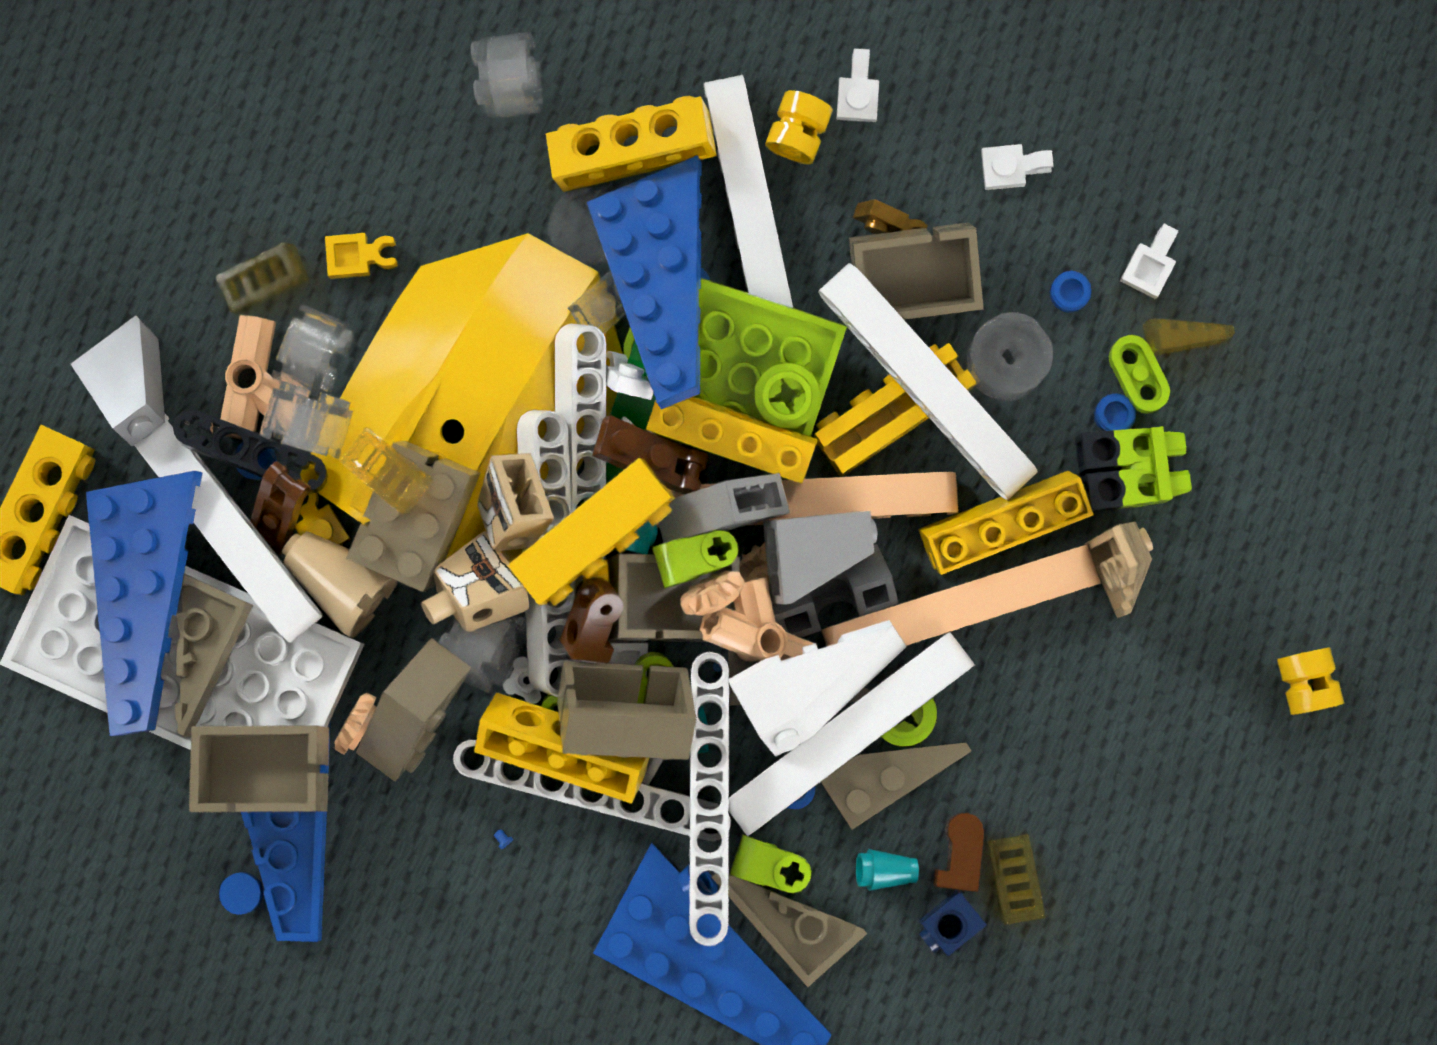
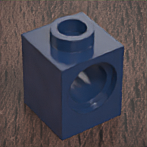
[919,890,986,956]

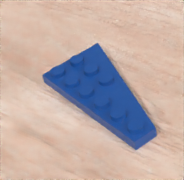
[587,155,702,410]
[86,470,203,736]
[241,720,331,942]
[593,843,831,1045]

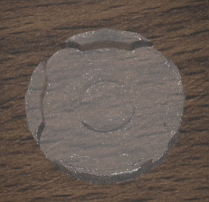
[548,188,608,268]

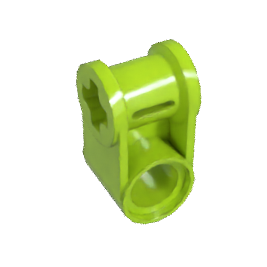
[652,530,738,588]
[730,834,812,893]

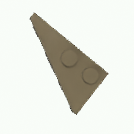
[175,574,253,738]
[821,743,971,830]
[712,873,867,987]

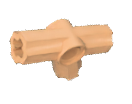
[220,315,305,440]
[700,577,817,662]

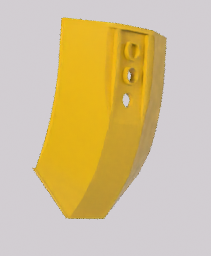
[300,233,623,563]

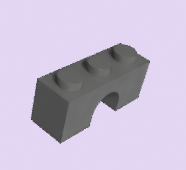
[772,544,899,638]

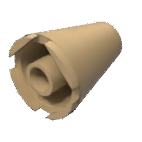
[282,532,398,638]

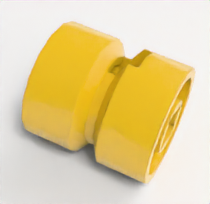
[765,90,833,164]
[1277,647,1344,715]

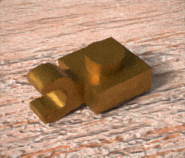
[853,199,927,234]

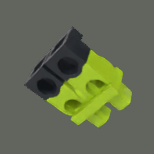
[1075,426,1192,513]

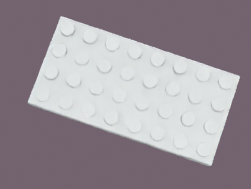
[0,515,364,750]

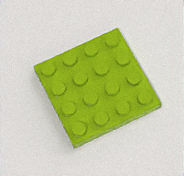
[656,278,847,469]

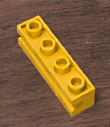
[814,343,977,477]
[507,458,676,606]
[918,471,1093,575]

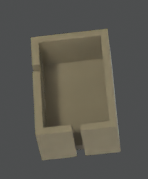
[849,222,983,320]
[346,441,480,592]
[608,554,740,642]
[557,661,697,760]
[189,725,329,812]

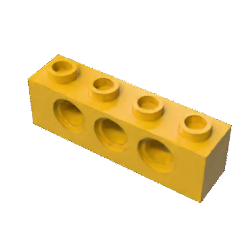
[546,96,717,192]
[646,396,818,484]
[0,425,95,596]
[474,692,649,804]

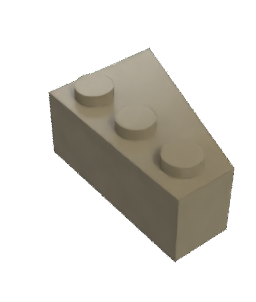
[356,638,472,782]

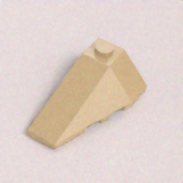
[1085,521,1153,618]

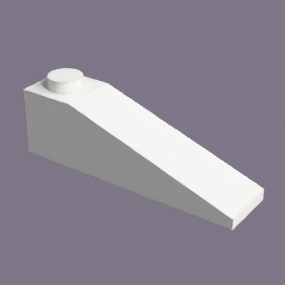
[728,620,906,757]

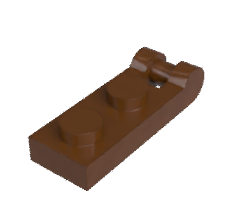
[592,415,709,495]
[250,461,311,555]

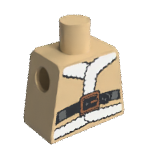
[478,453,554,551]
[421,532,530,632]

